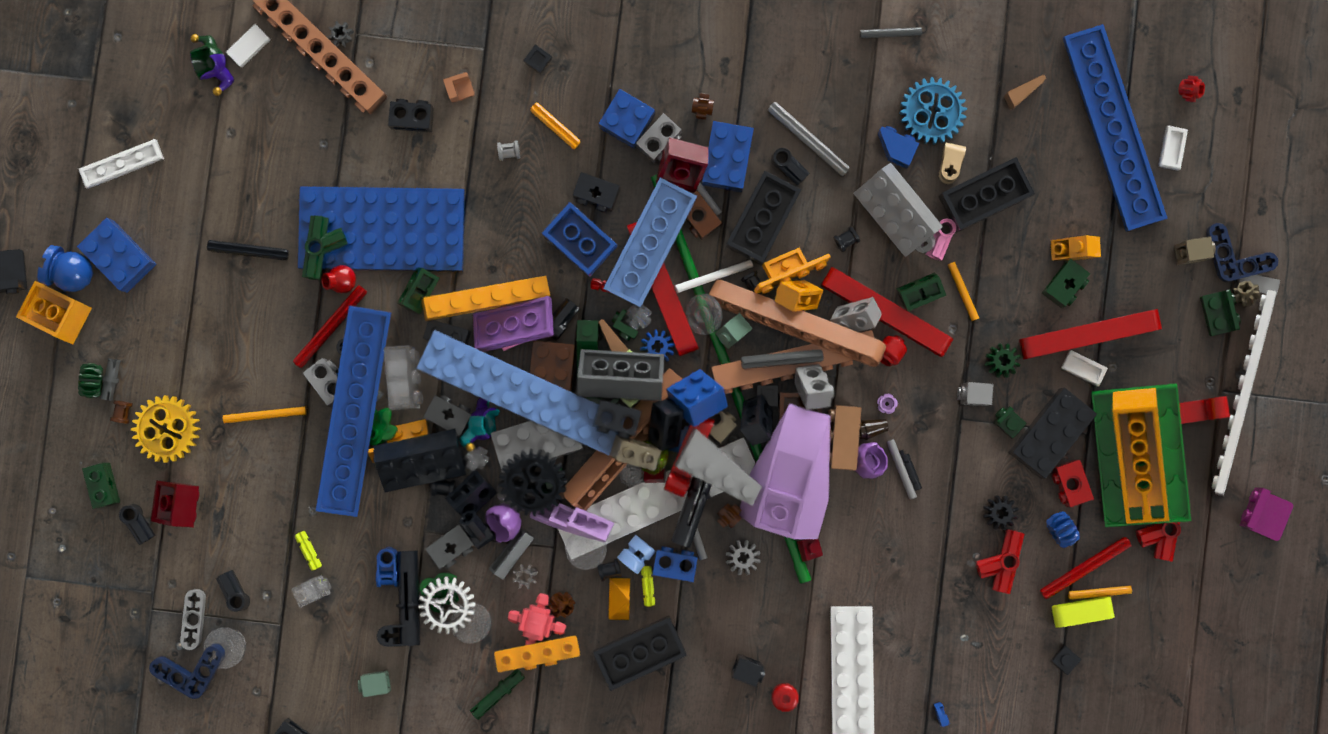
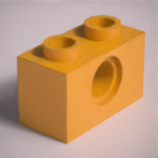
[774,280,824,312]

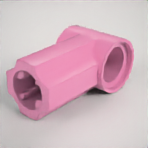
[925,219,956,261]

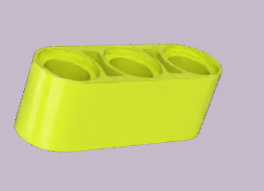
[1051,596,1115,628]

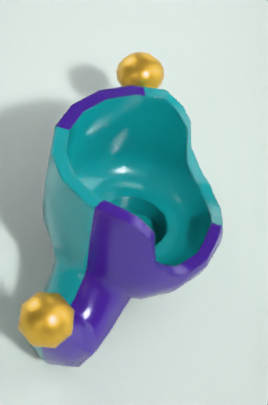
[459,398,500,452]

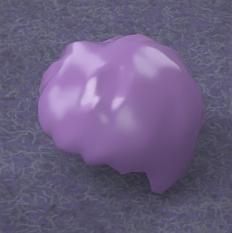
[854,442,888,479]
[485,503,522,543]

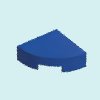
[933,702,950,727]

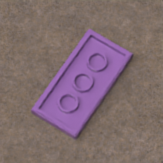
[473,296,554,352]

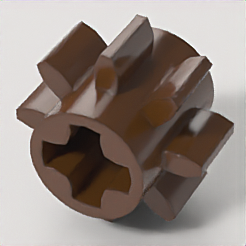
[692,93,714,120]
[717,503,742,529]
[548,592,575,618]

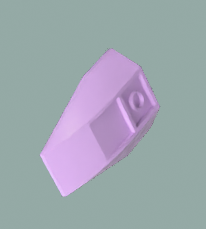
[739,404,830,539]

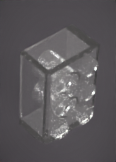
[384,345,423,411]

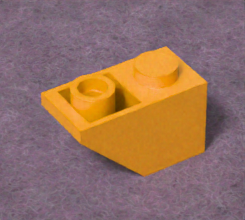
[1051,235,1101,261]

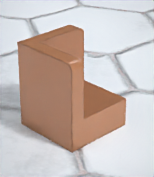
[443,72,475,103]

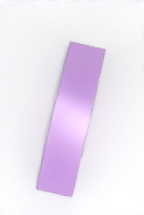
[530,503,614,542]

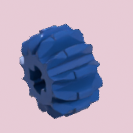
[640,329,675,362]
[1047,511,1080,548]

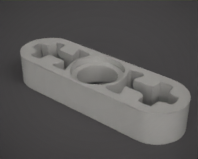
[180,589,206,650]

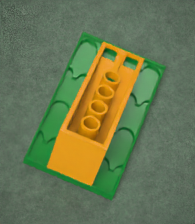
[1092,383,1191,527]

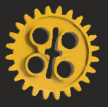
[131,395,201,463]

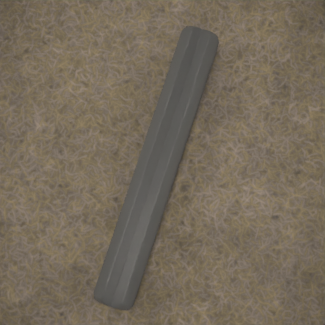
[741,349,824,369]

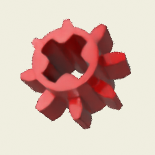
[1179,76,1205,102]

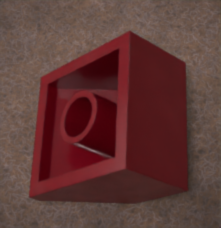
[656,137,708,193]
[151,480,200,528]

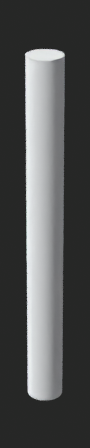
[675,260,753,293]

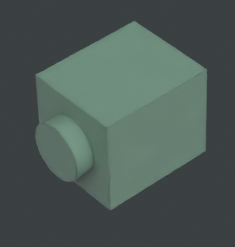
[715,313,753,349]
[358,670,391,697]

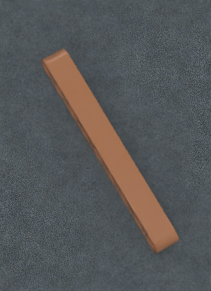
[707,280,886,367]

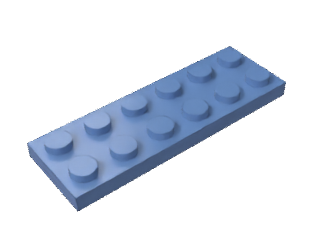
[603,178,697,308]

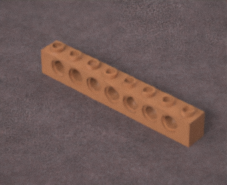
[252,0,387,115]

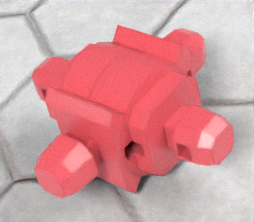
[508,593,566,645]

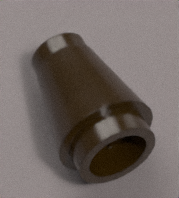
[859,419,889,440]

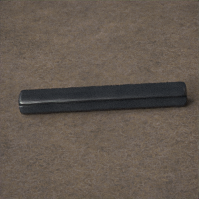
[207,240,289,261]

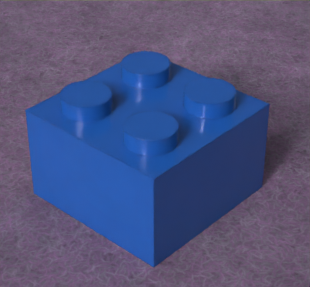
[598,89,655,149]
[666,369,728,427]

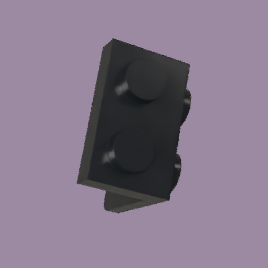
[0,249,28,294]

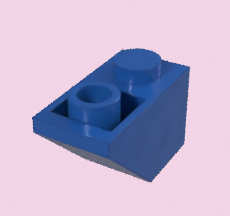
[878,126,919,169]

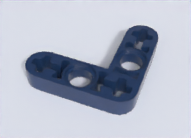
[1206,223,1278,282]
[149,644,225,699]

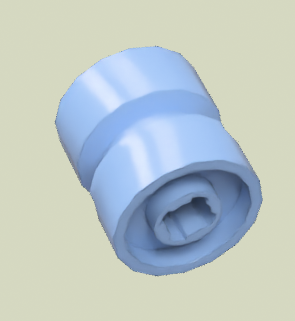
[617,535,656,574]

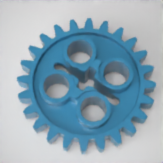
[899,77,967,145]

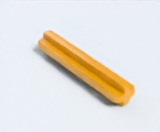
[530,102,581,149]

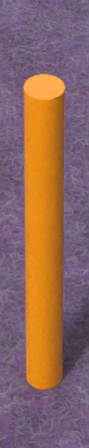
[223,406,307,423]

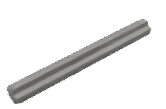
[768,102,849,176]

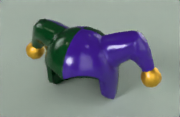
[190,34,234,96]

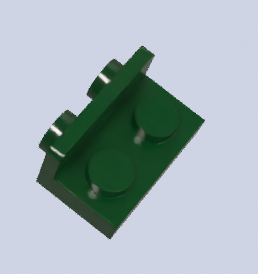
[1200,289,1241,336]

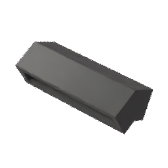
[489,528,535,580]

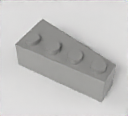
[675,428,762,505]

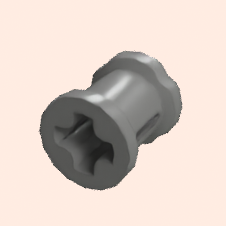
[497,140,520,161]

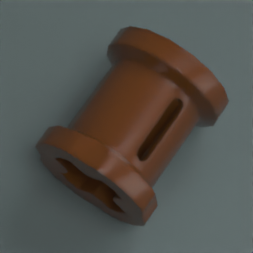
[110,400,133,424]

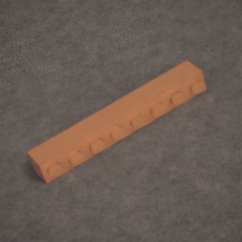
[709,330,874,394]
[561,368,682,511]

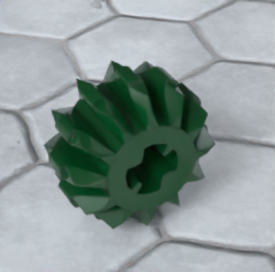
[985,343,1021,378]
[78,363,103,398]

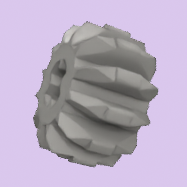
[726,540,761,575]

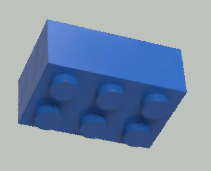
[702,121,754,192]
[542,202,617,277]
[77,218,157,293]

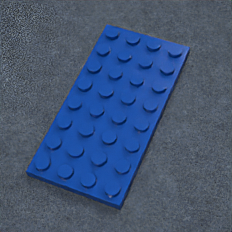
[298,186,465,271]

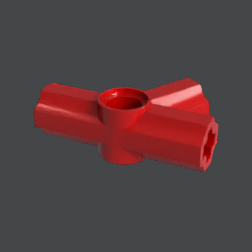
[1136,522,1181,562]
[975,529,1025,594]

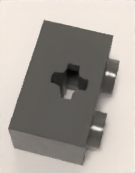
[423,394,471,437]
[425,524,474,569]

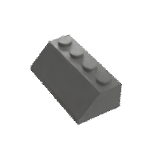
[577,349,664,401]

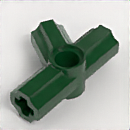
[302,215,348,280]

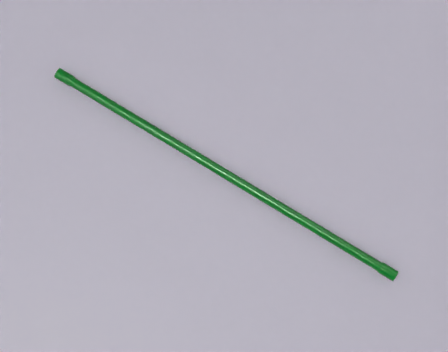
[651,175,812,584]

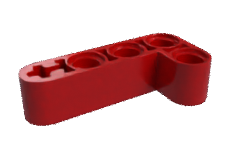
[1179,396,1230,424]
[664,418,715,498]

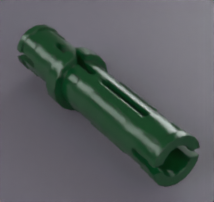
[470,669,525,720]

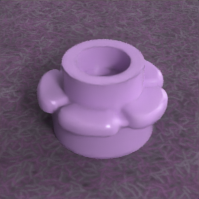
[877,394,898,414]

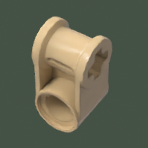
[939,142,966,184]

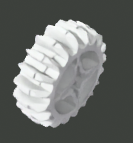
[418,577,476,634]

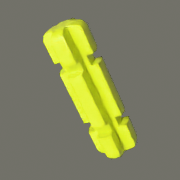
[295,531,322,571]
[641,566,655,607]

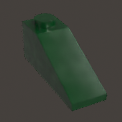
[577,320,599,384]

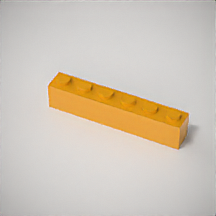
[421,276,550,321]

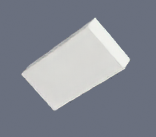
[226,24,271,68]
[1158,126,1188,171]
[1060,350,1108,387]

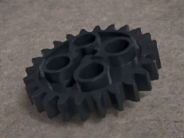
[499,449,567,516]

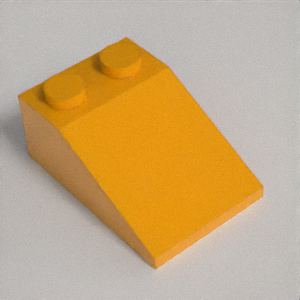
[16,281,92,345]

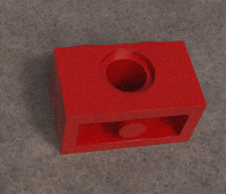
[1051,460,1094,507]

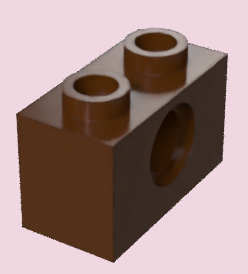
[685,190,722,240]

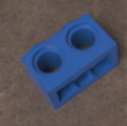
[652,546,698,582]

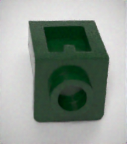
[993,407,1027,439]

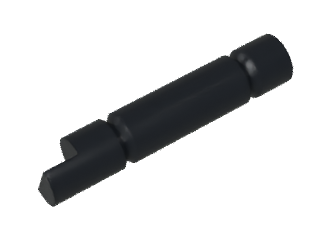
[899,450,922,491]

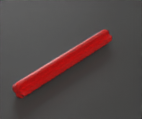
[293,285,367,368]
[1040,537,1132,599]

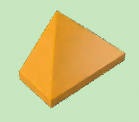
[609,578,630,620]

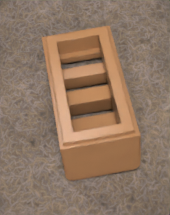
[1004,75,1046,110]
[599,319,629,352]

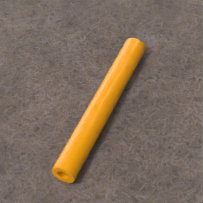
[948,262,979,321]
[1068,585,1132,600]

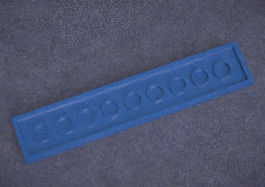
[1063,24,1167,232]
[316,305,391,517]

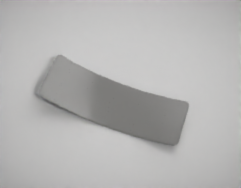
[1238,272,1280,295]

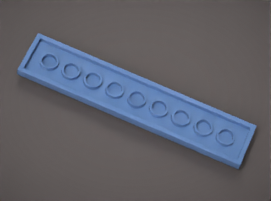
[417,330,626,456]

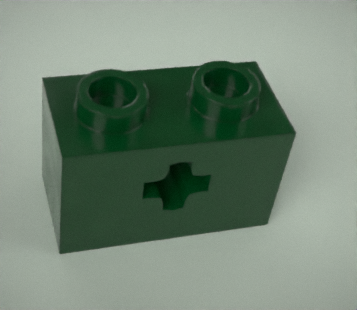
[1042,259,1090,308]
[82,463,121,509]

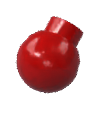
[321,265,356,293]

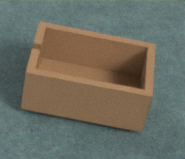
[828,405,861,470]

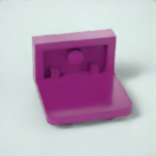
[1239,487,1293,541]

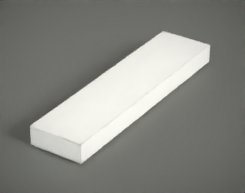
[78,139,164,189]

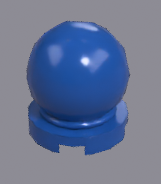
[37,245,93,292]

